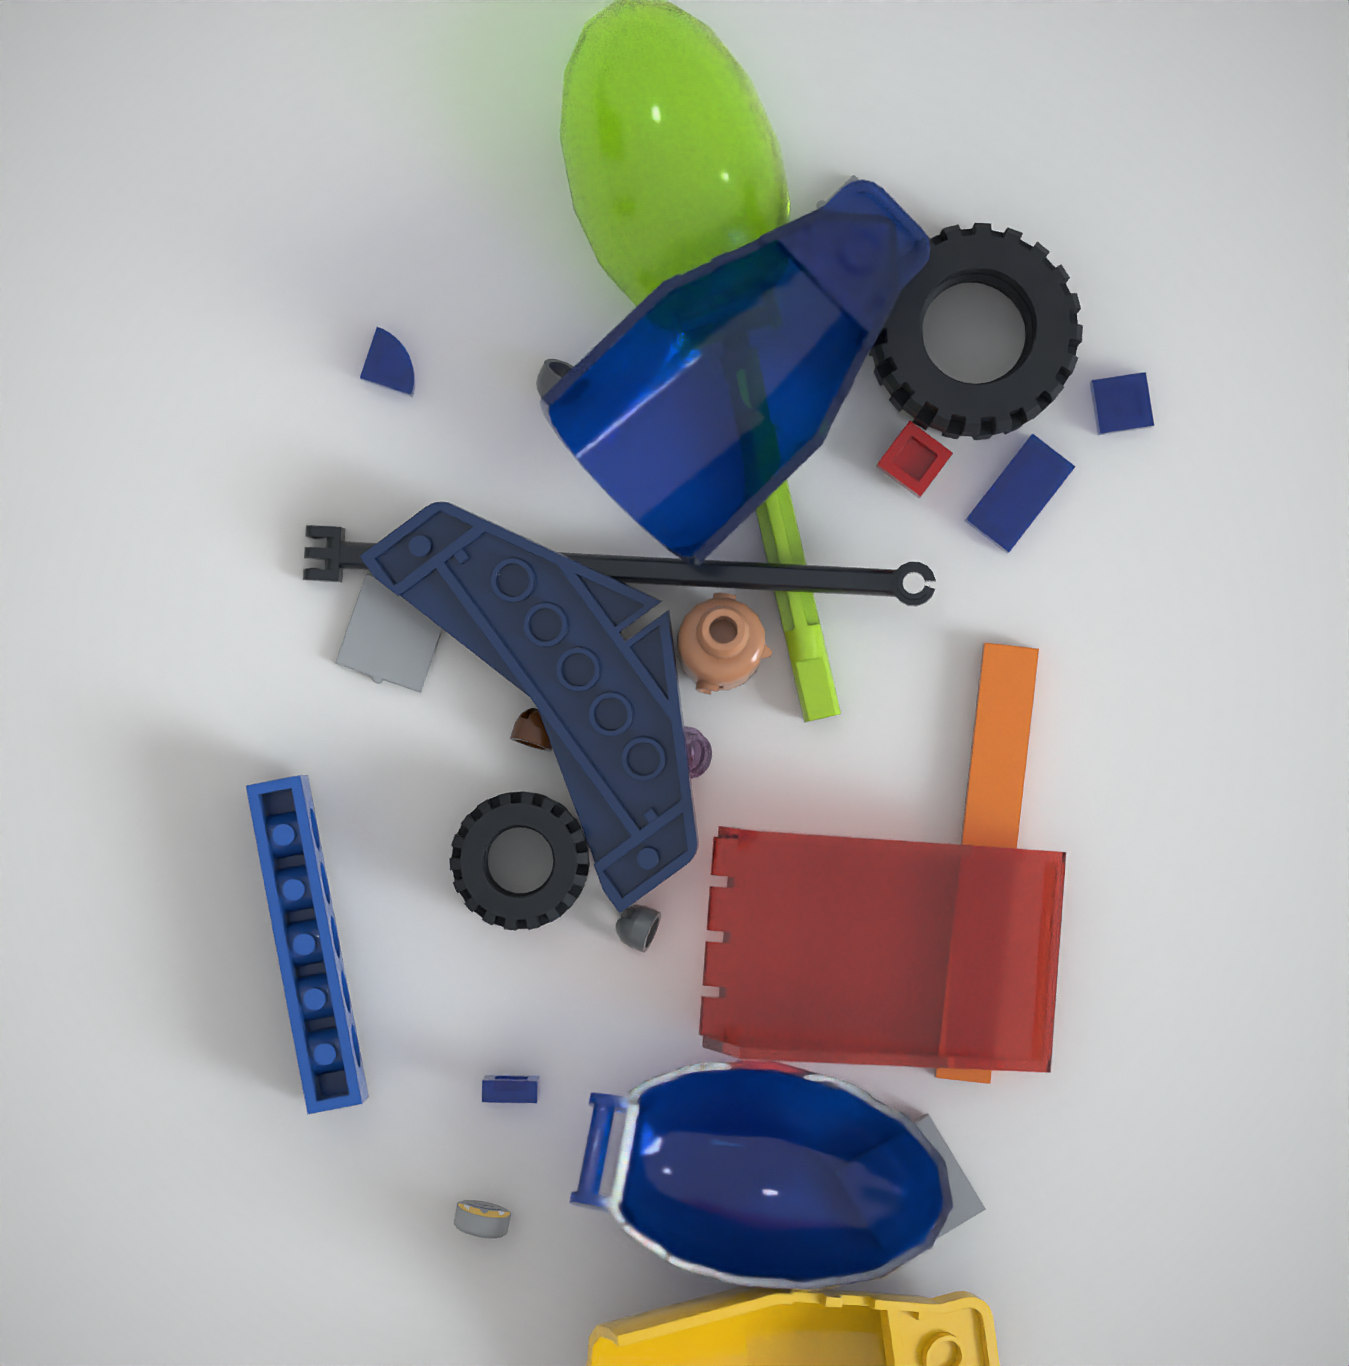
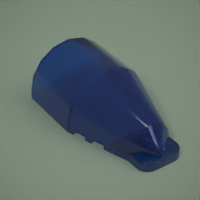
[540,180,931,565]

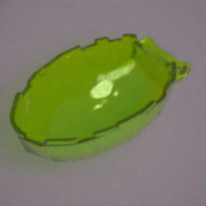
[560,0,791,359]

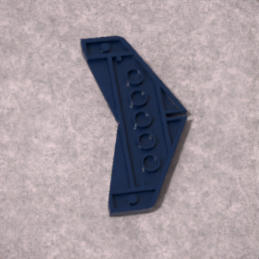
[359,502,699,913]

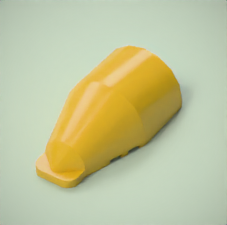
[587,1283,1000,1366]

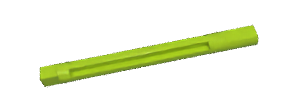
[717,316,841,723]

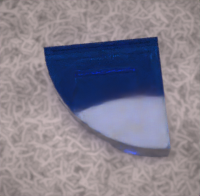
[360,327,416,397]

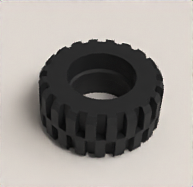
[868,223,1083,440]

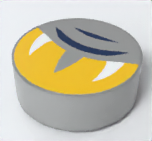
[453,1200,511,1238]

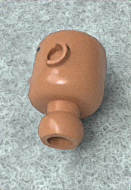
[677,592,772,695]

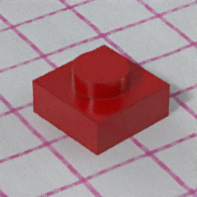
[876,421,953,498]

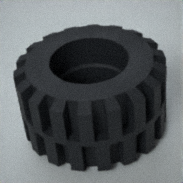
[449,791,590,931]

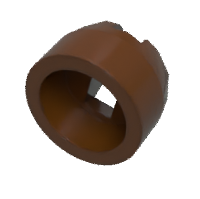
[510,708,552,751]

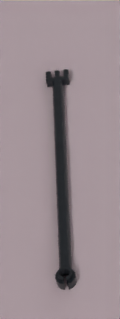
[303,525,936,607]

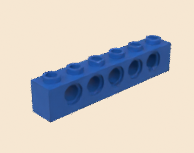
[246,775,369,1114]

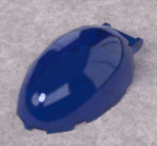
[569,1060,954,1291]

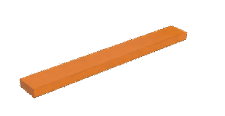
[934,643,1039,1084]

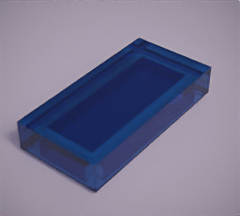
[964,433,1076,554]

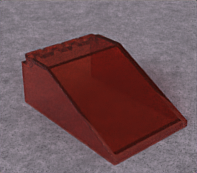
[698,826,1066,1073]

